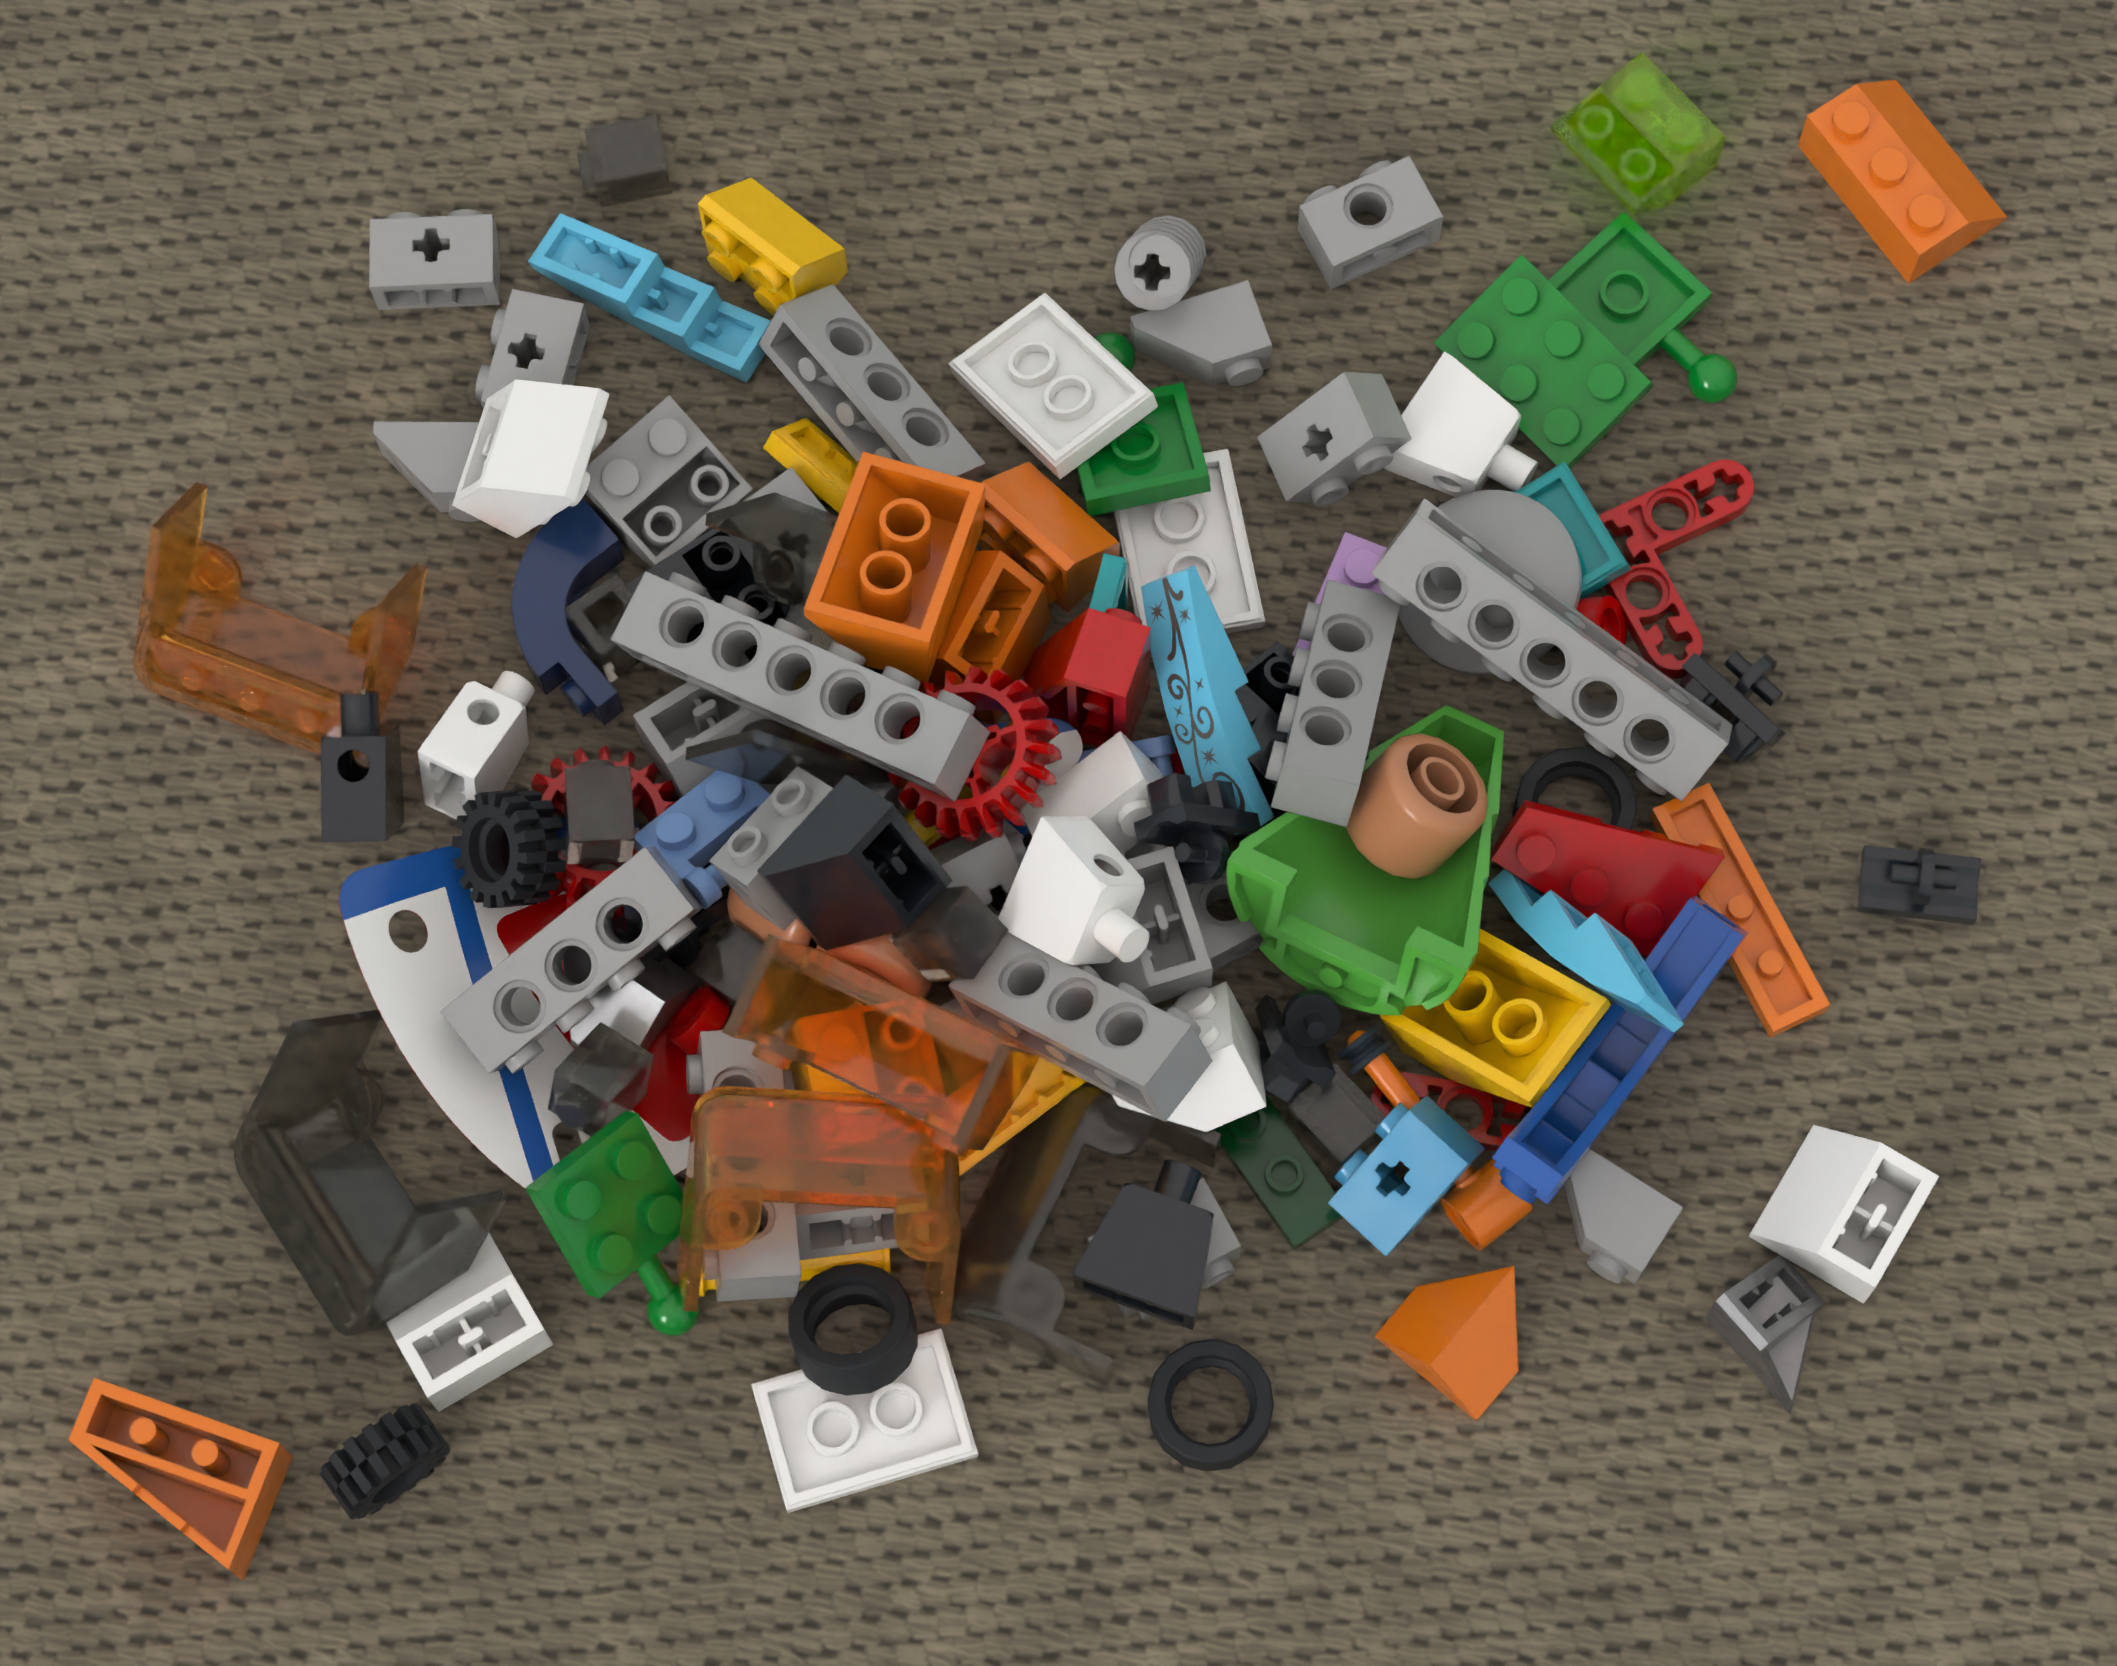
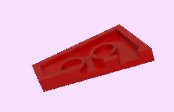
[1490,800,1725,957]

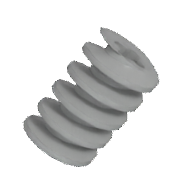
[1114,215,1207,311]

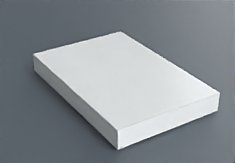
[948,293,1158,480]
[1113,449,1265,634]
[751,1328,978,1513]

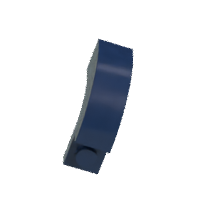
[512,498,625,726]

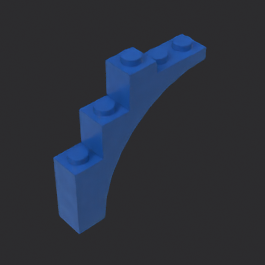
[1492,895,1748,1205]

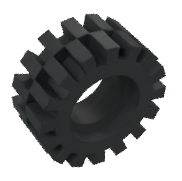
[452,789,567,908]
[320,1403,450,1520]

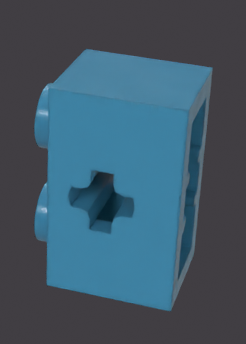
[1328,1095,1485,1256]

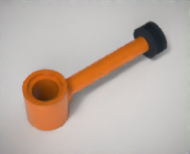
[1337,1023,1533,1251]

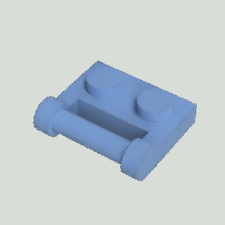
[632,760,771,909]

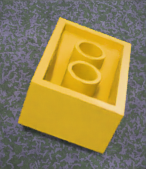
[1379,929,1611,1108]

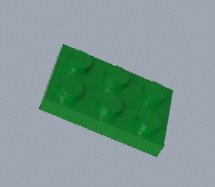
[1434,254,1654,469]

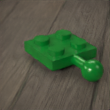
[1549,211,1737,403]
[1075,332,1211,516]
[525,1111,700,1336]

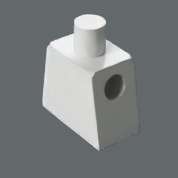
[1384,351,1538,497]
[418,671,535,819]
[996,815,1150,965]

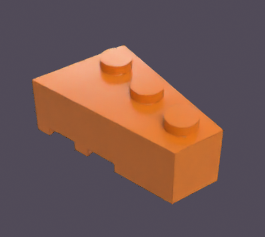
[68,1378,293,1581]

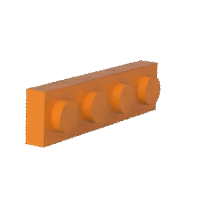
[1650,782,1831,1038]

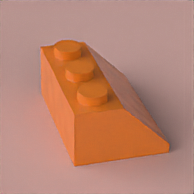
[1798,80,2007,284]
[804,452,986,683]

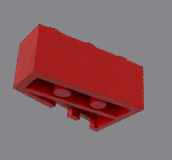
[1008,608,1151,748]

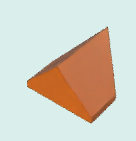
[1375,1266,1519,1421]

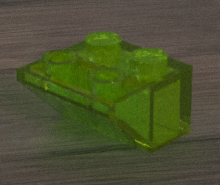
[1550,52,1726,215]

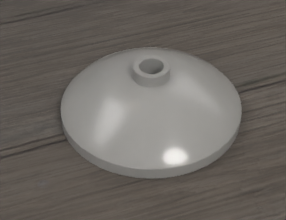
[1398,490,1582,676]

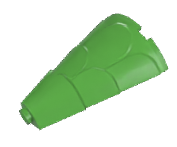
[1227,705,1504,1015]

